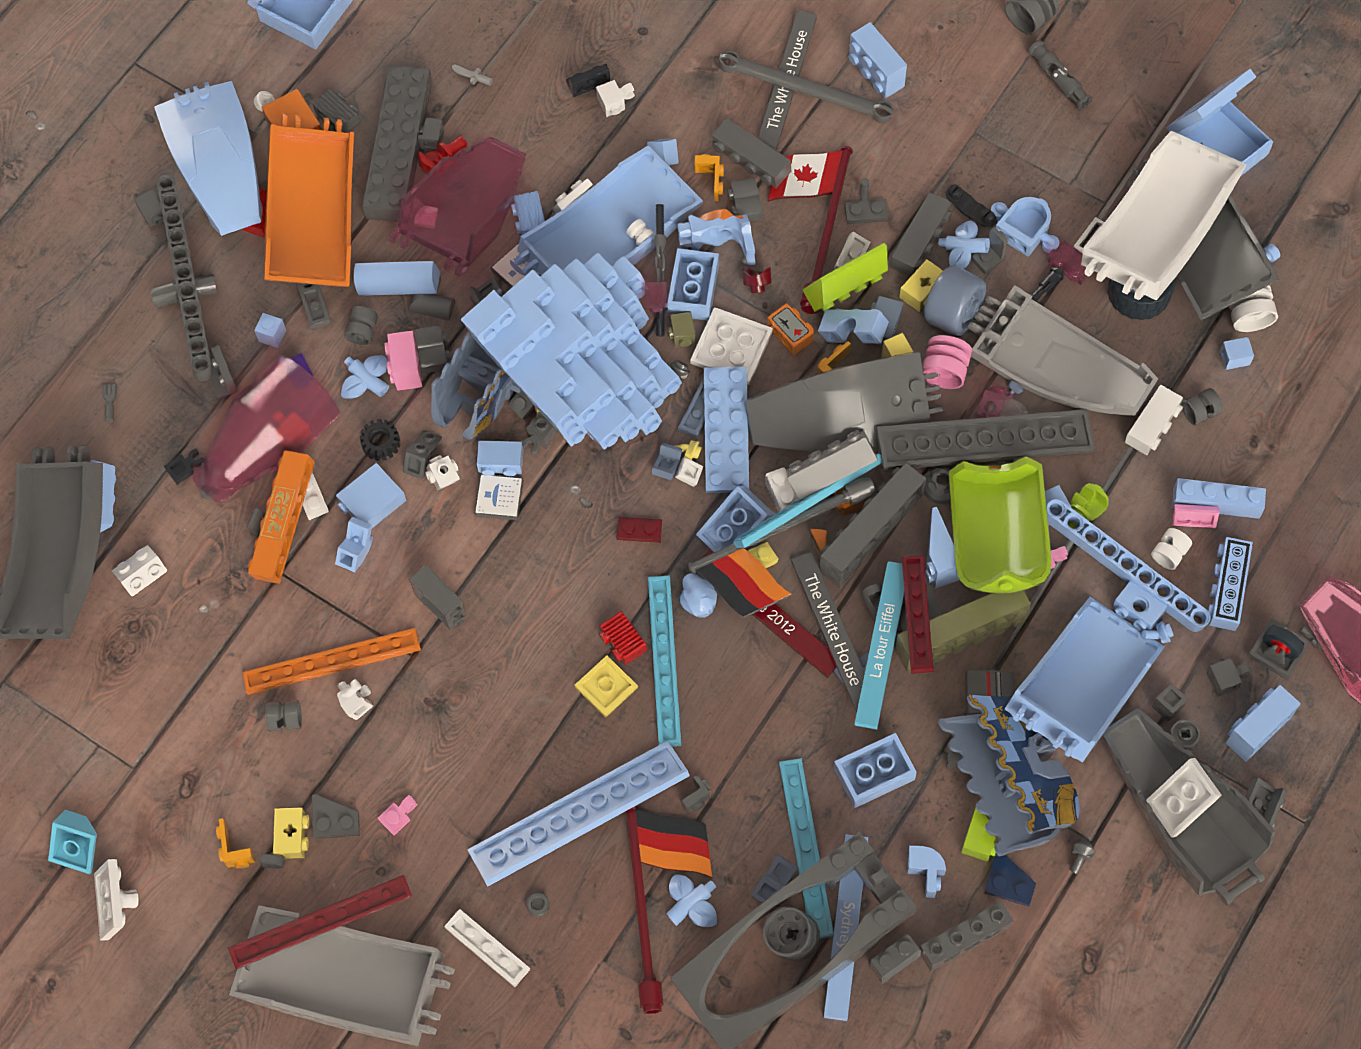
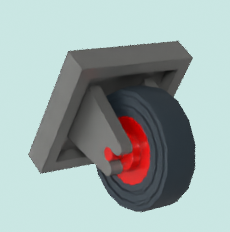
[1248,618,1311,680]

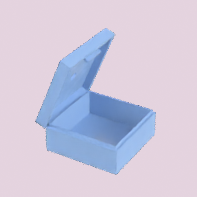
[247,0,353,50]
[1166,69,1273,176]

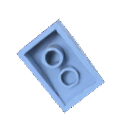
[696,485,774,552]
[925,507,959,589]

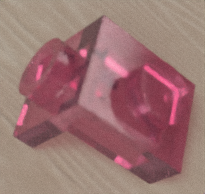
[644,282,668,312]

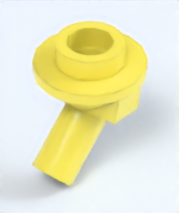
[675,440,702,460]

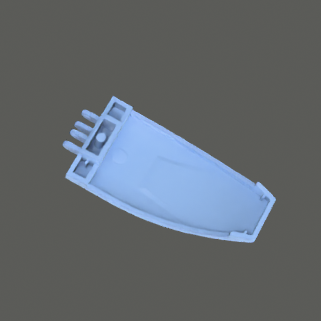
[154,81,263,236]

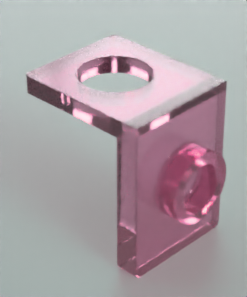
[977,385,1014,418]

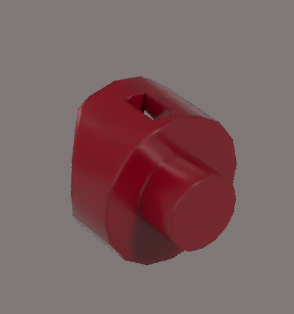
[743,267,772,293]

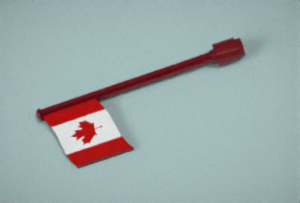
[768,146,853,314]

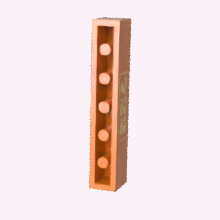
[248,450,315,584]

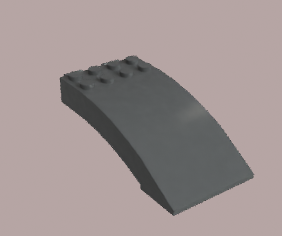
[1126,142,1279,320]
[0,445,103,639]

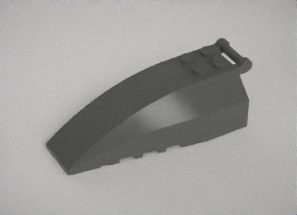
[1102,708,1275,906]

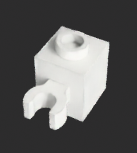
[596,80,635,117]

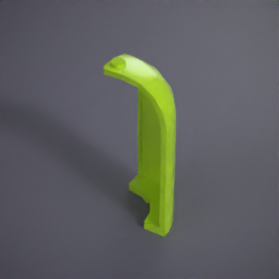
[949,456,1051,593]

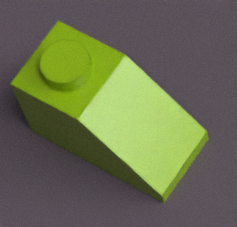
[961,808,997,862]

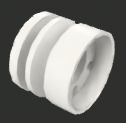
[1229,285,1278,332]

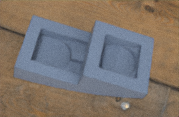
[752,855,798,903]

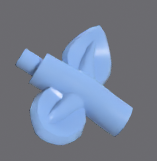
[938,221,990,269]
[341,355,389,399]
[666,874,717,927]

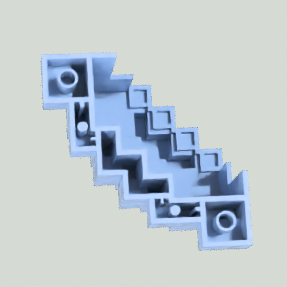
[460,253,682,450]

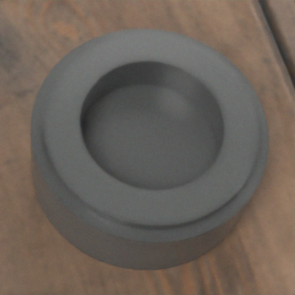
[526,893,550,917]

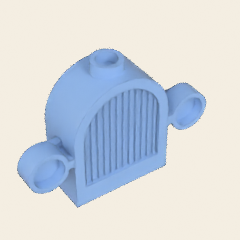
[991,197,1060,257]

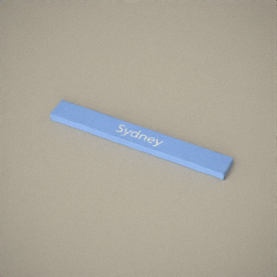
[824,834,868,1021]

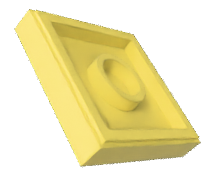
[575,655,638,717]

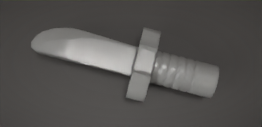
[452,64,493,86]

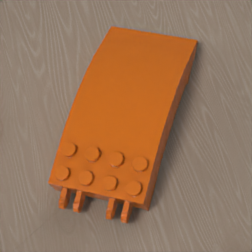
[264,114,354,287]

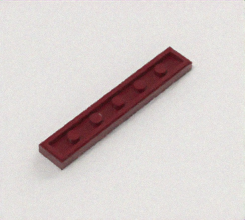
[902,555,934,674]

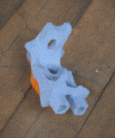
[678,209,756,265]

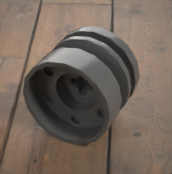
[1005,0,1059,35]
[763,907,820,961]

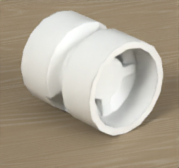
[1151,528,1192,570]

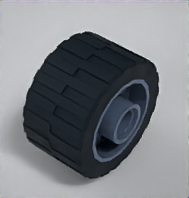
[1107,278,1176,320]

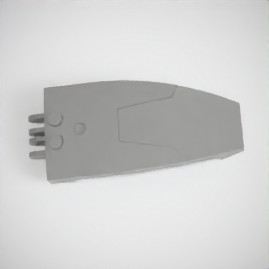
[968,285,1158,415]

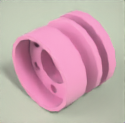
[922,335,972,389]

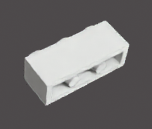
[1125,385,1183,455]

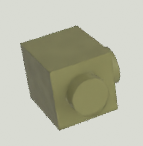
[668,312,696,347]

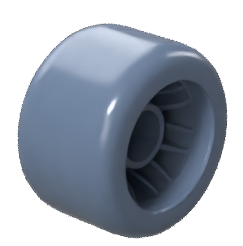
[924,266,987,336]

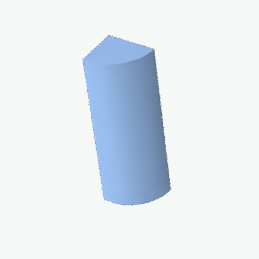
[354,261,440,296]

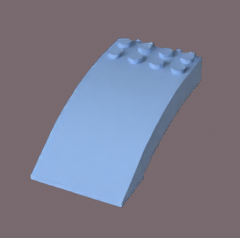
[514,145,703,275]
[1005,596,1165,763]

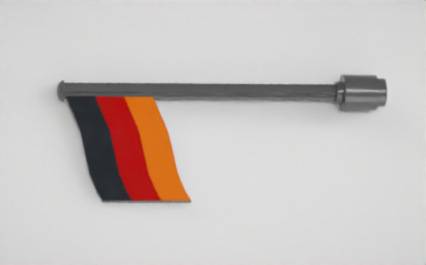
[688,477,876,618]

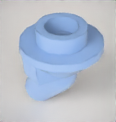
[1141,621,1174,643]

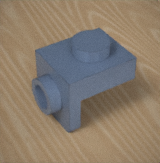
[651,443,682,480]

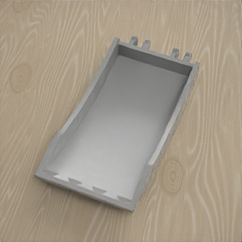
[229,905,455,1046]

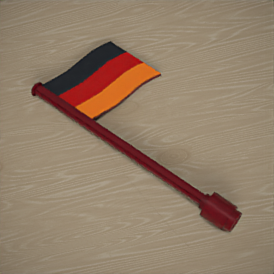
[626,806,712,1014]

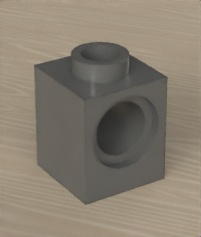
[1152,683,1188,722]

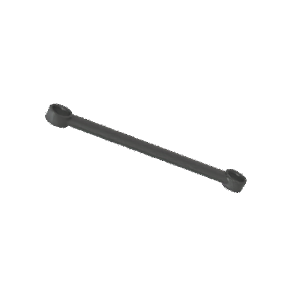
[719,50,894,123]

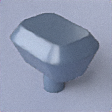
[1008,380,1024,396]

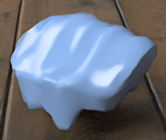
[680,573,717,618]

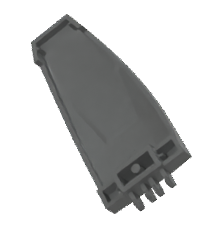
[745,351,943,451]

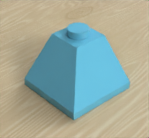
[48,810,97,874]

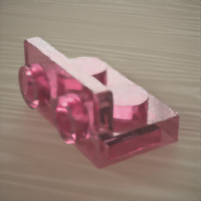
[1048,240,1089,285]

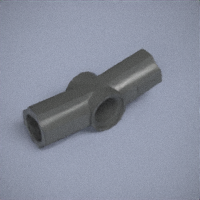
[151,274,217,308]

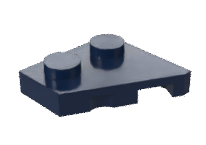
[984,853,1036,907]

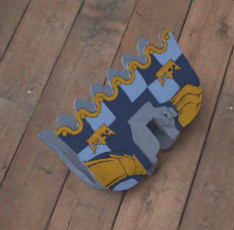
[431,288,521,441]
[938,695,1080,856]

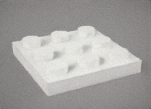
[690,307,773,385]

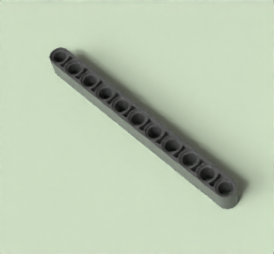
[157,174,213,381]

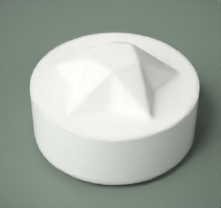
[254,91,275,112]

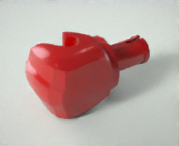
[417,135,467,178]

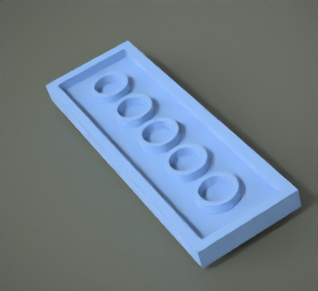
[704,367,749,493]

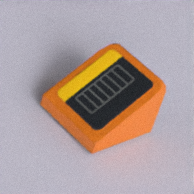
[810,529,827,558]

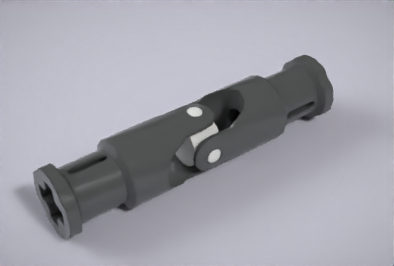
[1028,40,1092,110]

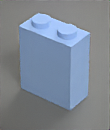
[336,463,406,528]

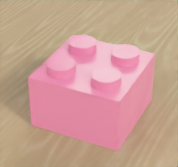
[384,331,422,391]

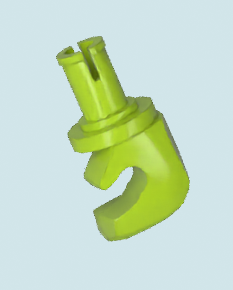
[1067,483,1109,529]

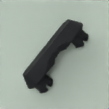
[946,184,996,228]

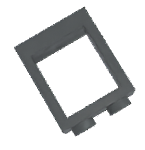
[409,565,466,630]

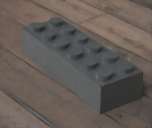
[819,463,926,588]

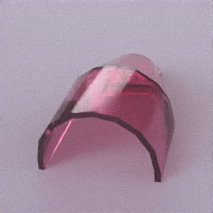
[193,355,340,503]

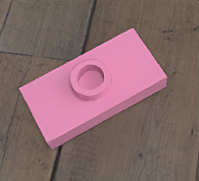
[1171,504,1220,528]

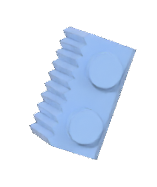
[511,191,545,235]

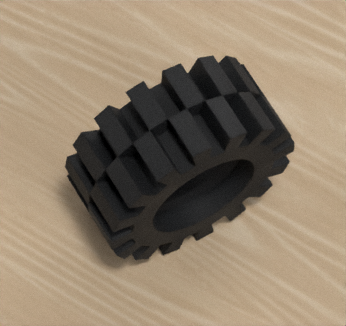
[360,419,400,461]

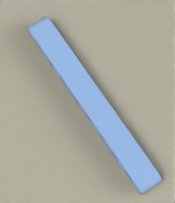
[1046,499,1210,632]

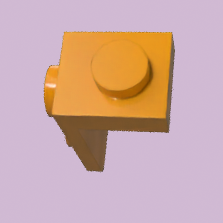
[695,154,724,202]
[817,341,851,374]
[216,818,255,869]

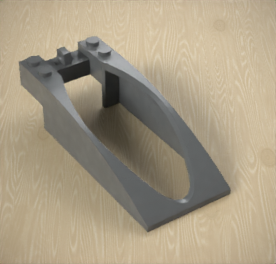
[671,832,917,1049]

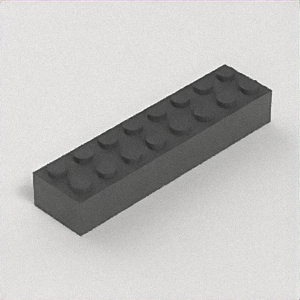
[362,65,432,223]

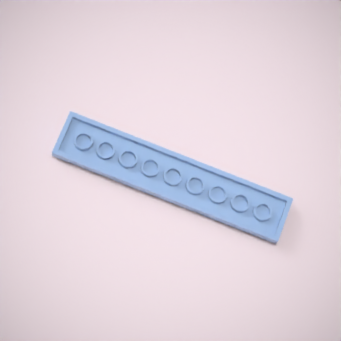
[467,741,689,886]

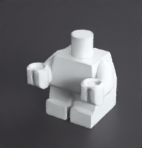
[337,679,373,720]

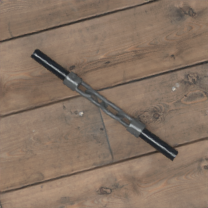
[654,204,666,337]

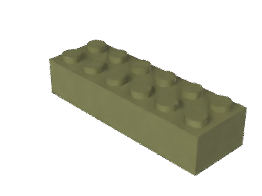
[895,590,1031,672]

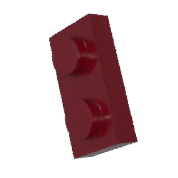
[617,517,662,543]

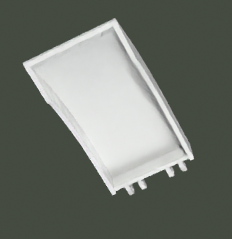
[1081,131,1246,300]

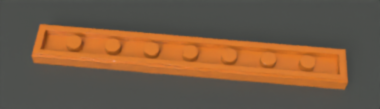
[242,628,421,695]

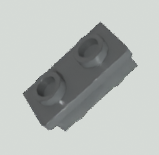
[205,345,238,399]

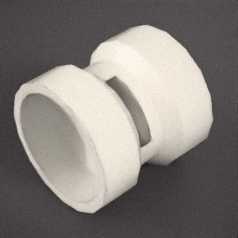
[626,219,654,246]

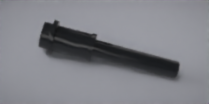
[1031,266,1065,302]

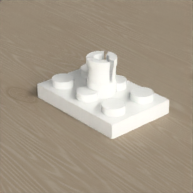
[1146,758,1222,838]
[94,859,138,940]

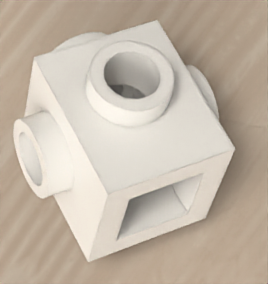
[425,455,460,491]

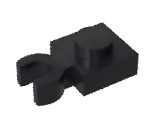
[164,449,205,485]

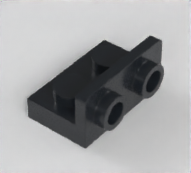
[566,64,611,97]

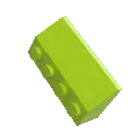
[803,242,888,312]

